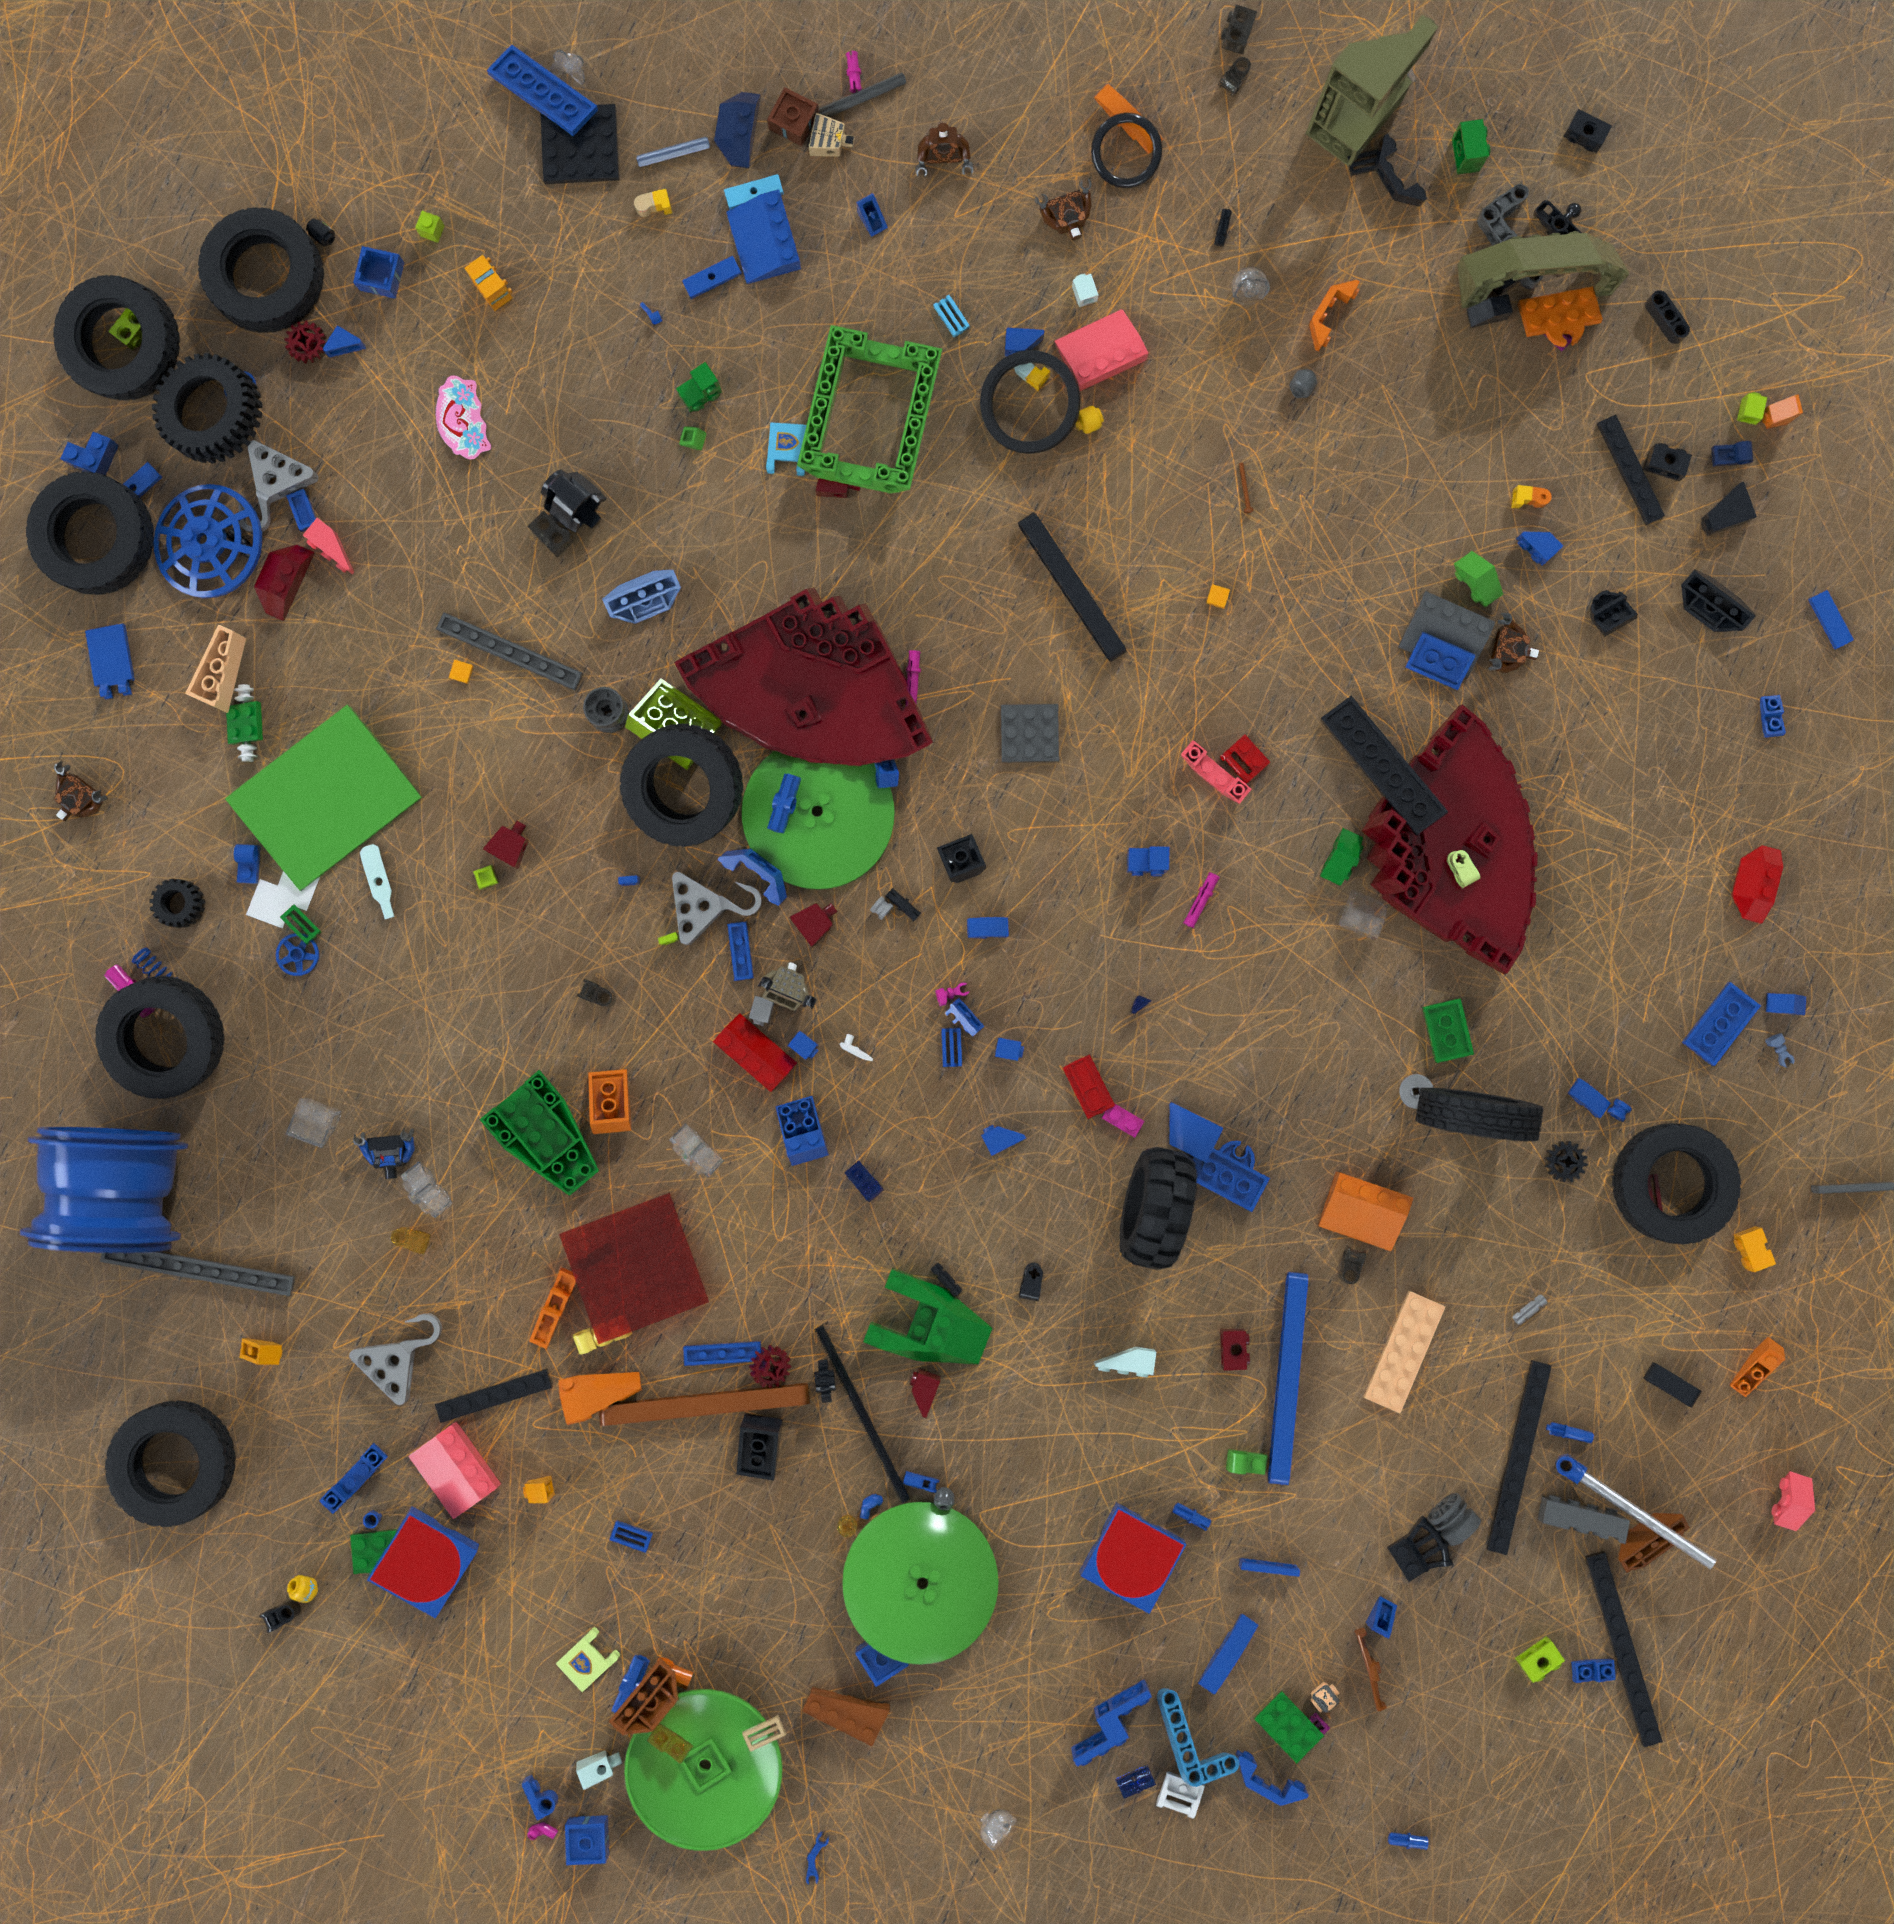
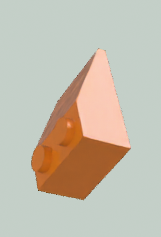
[588,1069,632,1134]

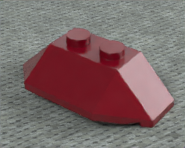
[254,544,315,621]

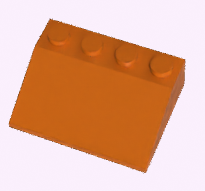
[1318,1172,1413,1251]

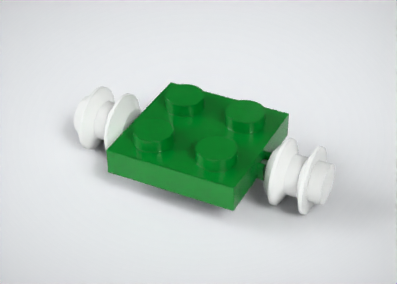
[226,684,263,762]

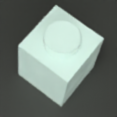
[1072,274,1098,307]

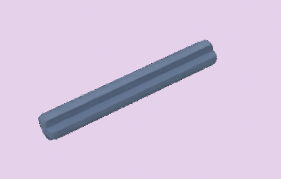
[636,137,710,167]

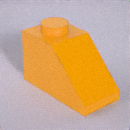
[239,1338,282,1365]
[523,1476,555,1503]

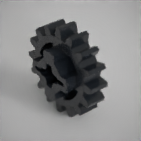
[1544,1141,1588,1183]
[814,1359,836,1403]

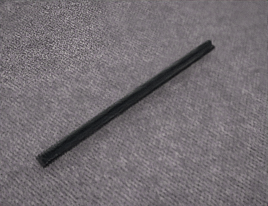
[814,1325,910,1504]

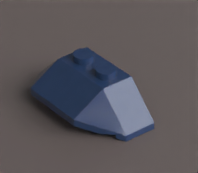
[714,92,761,169]

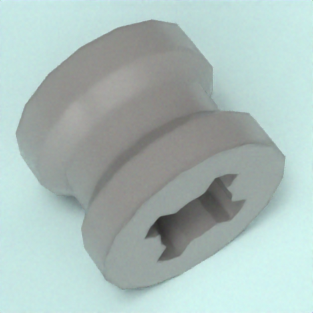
[870,896,893,920]

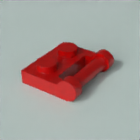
[1220,734,1270,784]

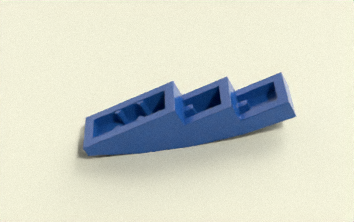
[1198,1614,1259,1694]

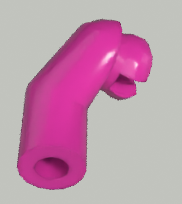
[527,1822,558,1840]

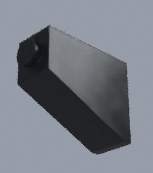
[1701,481,1757,536]

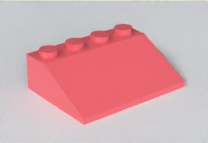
[1054,309,1148,391]
[408,1421,501,1519]

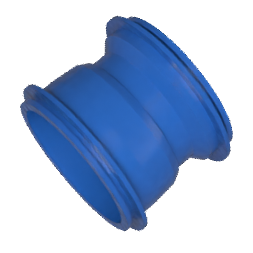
[20,1127,188,1253]

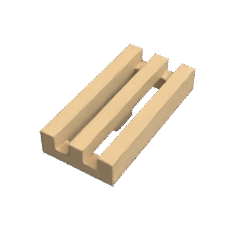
[742,1715,787,1752]

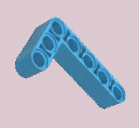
[1156,1688,1239,1787]

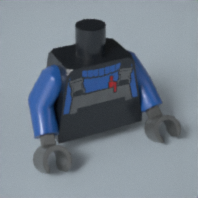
[353,1128,415,1179]

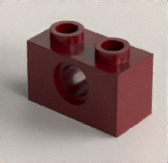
[1220,1329,1250,1371]

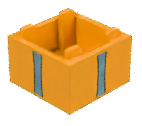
[464,255,513,312]

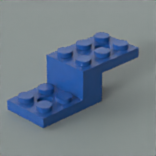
[1071,1679,1152,1767]

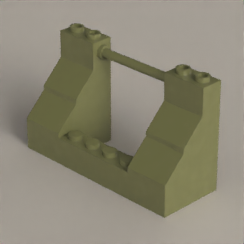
[1305,15,1439,167]

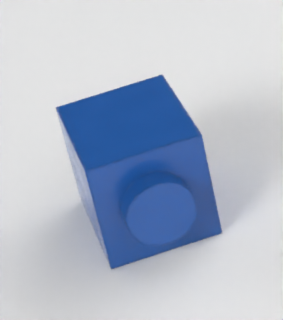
[788,1030,819,1060]
[995,1038,1024,1061]

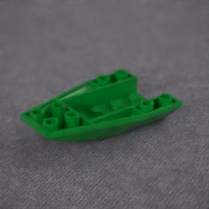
[479,1069,600,1196]

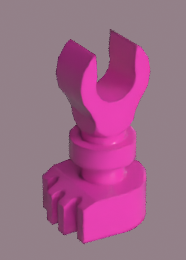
[935,983,970,1006]

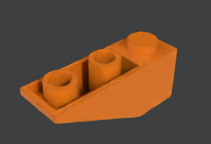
[1730,1337,1785,1397]

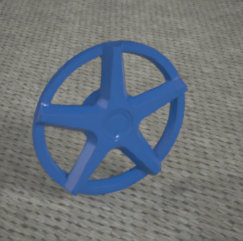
[276,933,320,976]

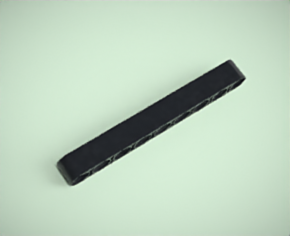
[1017,512,1127,662]

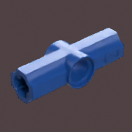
[767,773,801,834]
[611,1654,650,1714]

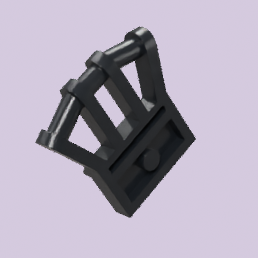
[1387,1516,1453,1582]

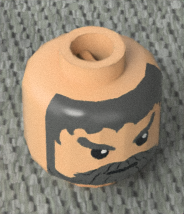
[1310,1682,1340,1713]

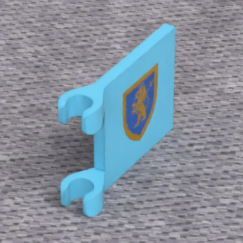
[766,422,806,476]

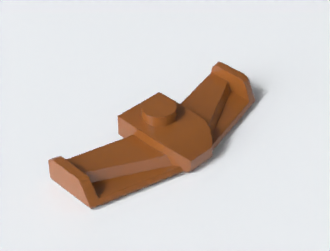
[1354,1628,1387,1712]

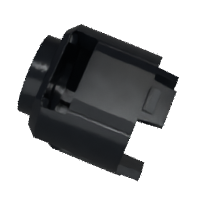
[541,469,607,533]

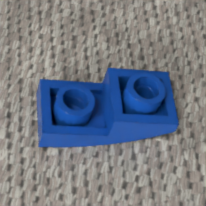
[1760,695,1786,738]
[967,917,1009,939]
[1568,1078,1611,1118]
[1571,1659,1616,1683]

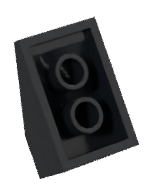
[736,1413,783,1481]

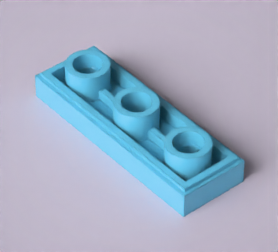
[724,174,784,210]

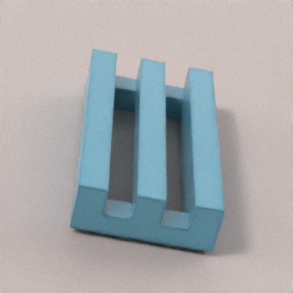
[933,295,970,338]

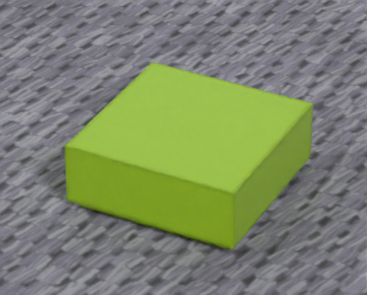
[473,865,499,890]
[658,932,680,946]

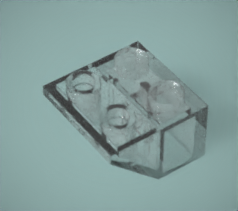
[286,1098,342,1148]

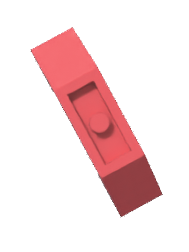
[1181,740,1252,804]

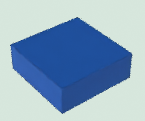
[618,875,640,886]

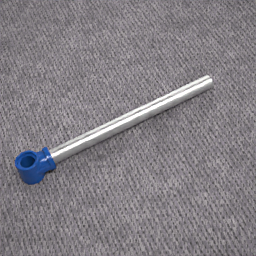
[1556,1454,1716,1569]

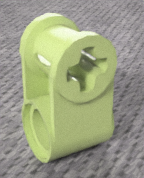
[1447,850,1480,888]

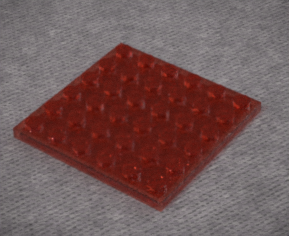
[559,1193,709,1345]

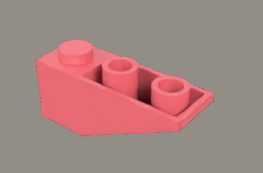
[303,518,354,574]

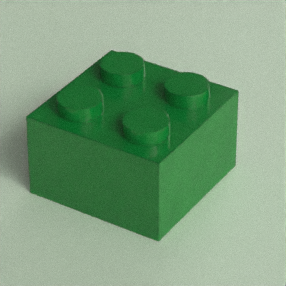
[1451,119,1491,175]

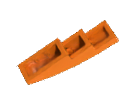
[1094,84,1163,154]
[529,1268,579,1349]

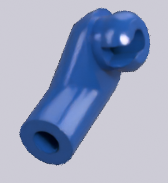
[860,1494,883,1519]

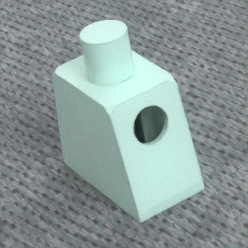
[576,1750,623,1790]

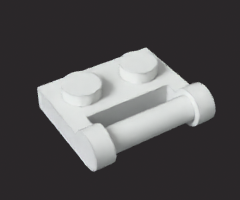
[1156,1771,1205,1819]

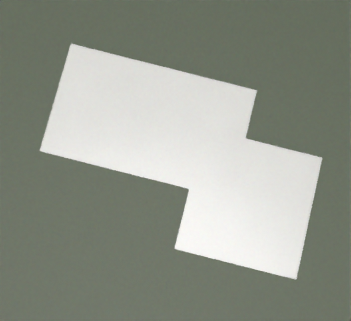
[246,871,320,928]

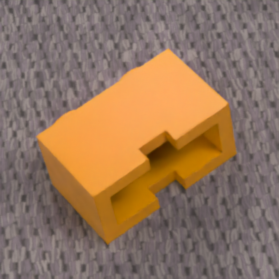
[1734,1226,1776,1272]

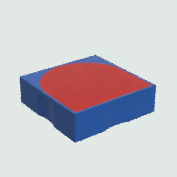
[1079,1502,1187,1614]
[367,1506,479,1619]

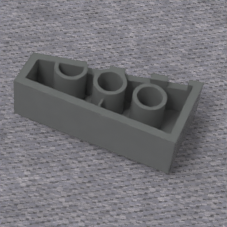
[1538,1495,1630,1544]

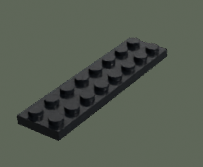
[1321,696,1448,837]

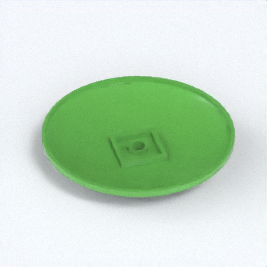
[842,1502,998,1664]
[625,1689,782,1851]

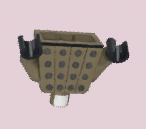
[758,962,816,1011]

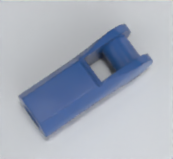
[903,1471,940,1493]

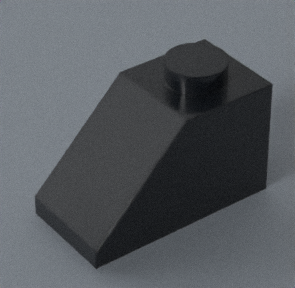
[1466,294,1513,328]

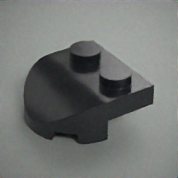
[1590,590,1638,637]

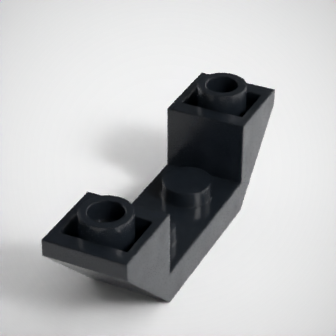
[1374,133,1427,207]

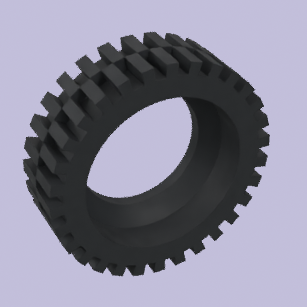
[152,353,263,464]

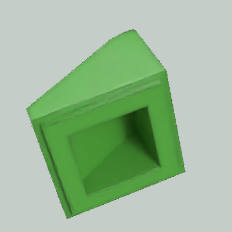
[679,426,706,450]

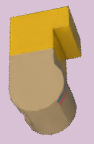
[634,189,672,217]

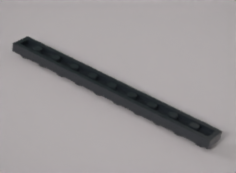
[1486,1360,1552,1555]
[1585,1551,1663,1747]

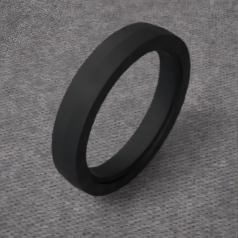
[980,350,1080,454]

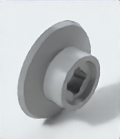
[1399,1074,1433,1109]

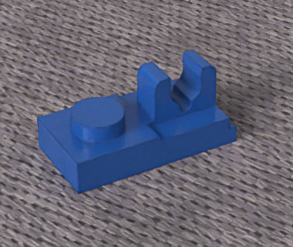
[945,998,984,1037]

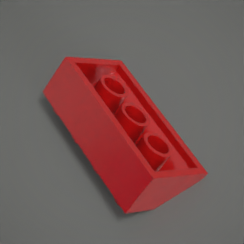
[713,1013,797,1092]

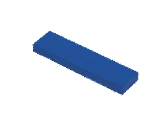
[683,1341,762,1366]

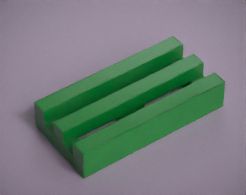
[280,904,322,945]

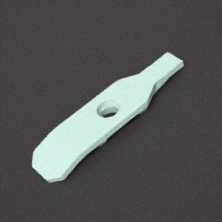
[360,844,395,919]

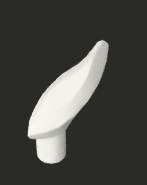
[840,1034,873,1061]

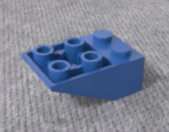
[775,1096,829,1166]

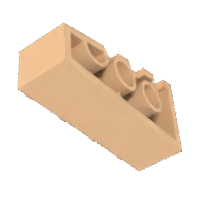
[185,625,246,713]

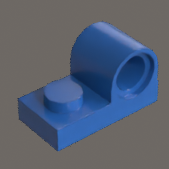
[874,759,899,788]
[234,844,261,884]
[521,1775,558,1820]

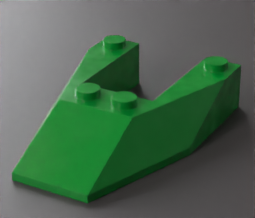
[863,1267,993,1364]

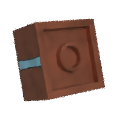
[767,87,819,146]

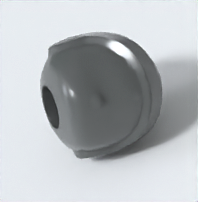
[934,1487,955,1510]

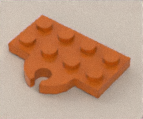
[1518,287,1603,347]

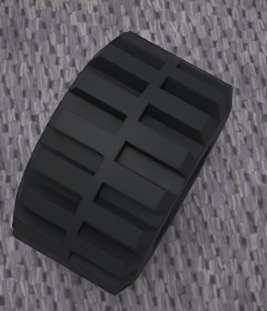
[149,878,205,928]

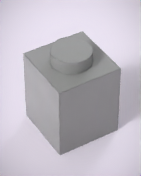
[749,996,775,1026]

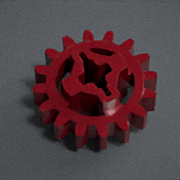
[284,320,327,364]
[749,1345,792,1388]

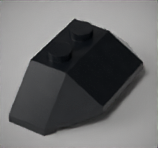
[1681,569,1756,632]

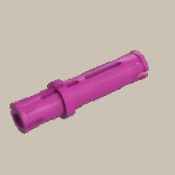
[905,650,921,706]
[1183,872,1220,929]

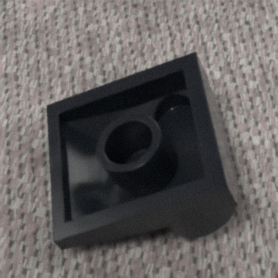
[937,834,986,883]

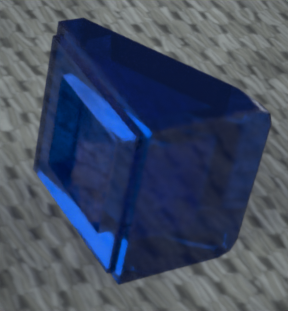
[1130,995,1152,1015]

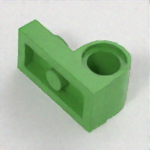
[1226,1449,1268,1475]

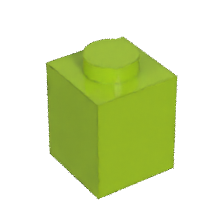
[415,211,445,243]
[1737,392,1767,425]

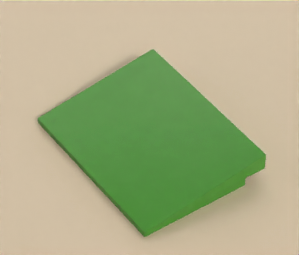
[225,705,422,891]

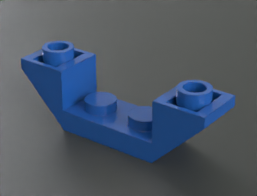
[717,849,787,906]
[319,1443,388,1514]
[1236,1750,1309,1806]

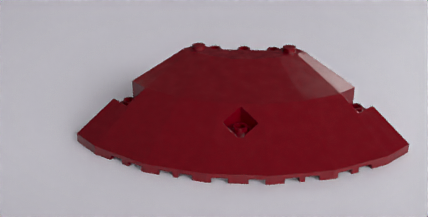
[674,587,934,766]
[1362,704,1538,974]

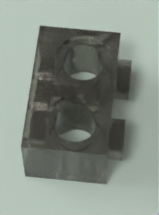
[1221,4,1257,55]
[527,511,573,557]

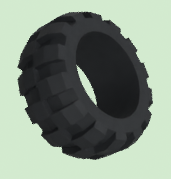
[1119,1147,1197,1270]

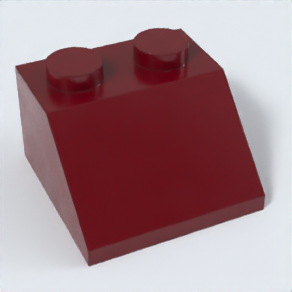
[909,1368,940,1418]

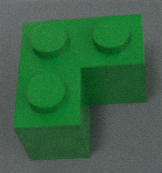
[676,362,722,413]
[1320,828,1364,886]

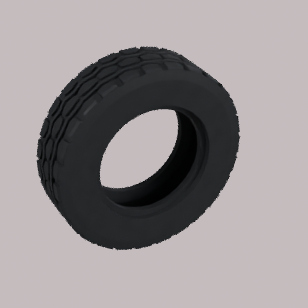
[198,207,324,333]
[53,275,180,401]
[26,471,154,595]
[620,724,743,847]
[95,976,225,1099]
[1416,1088,1544,1142]
[1612,1123,1741,1244]
[105,1400,236,1527]

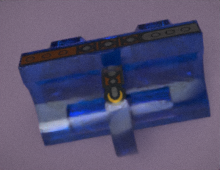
[1116,1765,1156,1799]

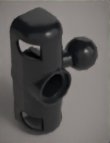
[1533,200,1582,235]

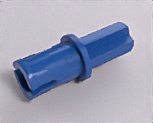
[1173,1503,1211,1531]
[1388,1832,1428,1850]

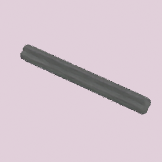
[819,73,906,117]

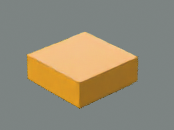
[1206,584,1230,609]
[449,660,474,684]

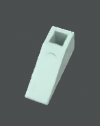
[1094,1347,1156,1377]

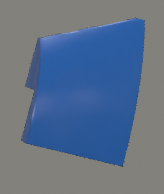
[1169,1102,1223,1162]

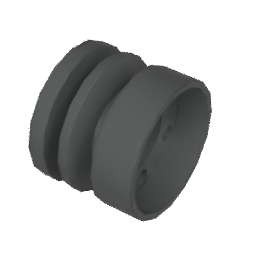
[583,687,629,733]
[1427,1493,1481,1546]

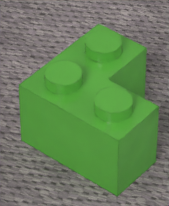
[1454,551,1503,607]

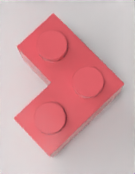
[1772,1471,1815,1531]

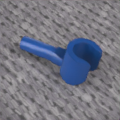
[640,302,662,325]

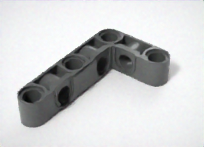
[1477,184,1543,289]

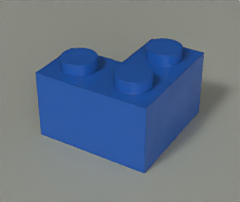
[60,432,119,475]
[1127,846,1169,877]

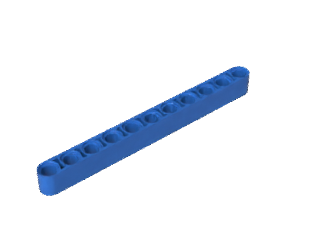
[1268,1272,1308,1485]

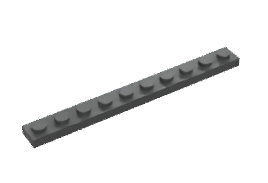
[100,1251,296,1296]

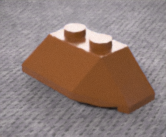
[1618,1513,1690,1573]
[608,1658,679,1735]

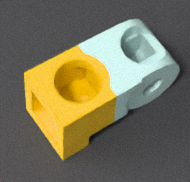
[1014,363,1050,391]

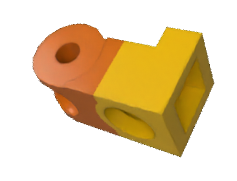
[1511,485,1552,509]

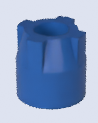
[363,1510,382,1529]

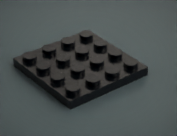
[540,104,620,184]

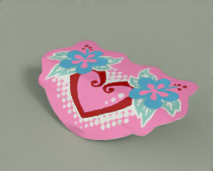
[436,376,491,460]

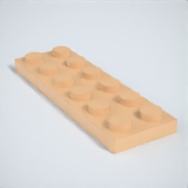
[1363,1290,1445,1413]

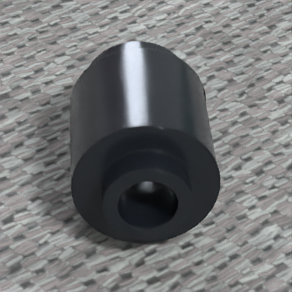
[306,218,335,246]

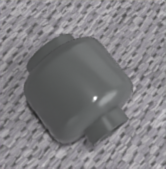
[1289,369,1318,398]

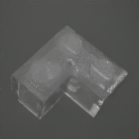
[669,1123,724,1177]
[401,1161,453,1218]

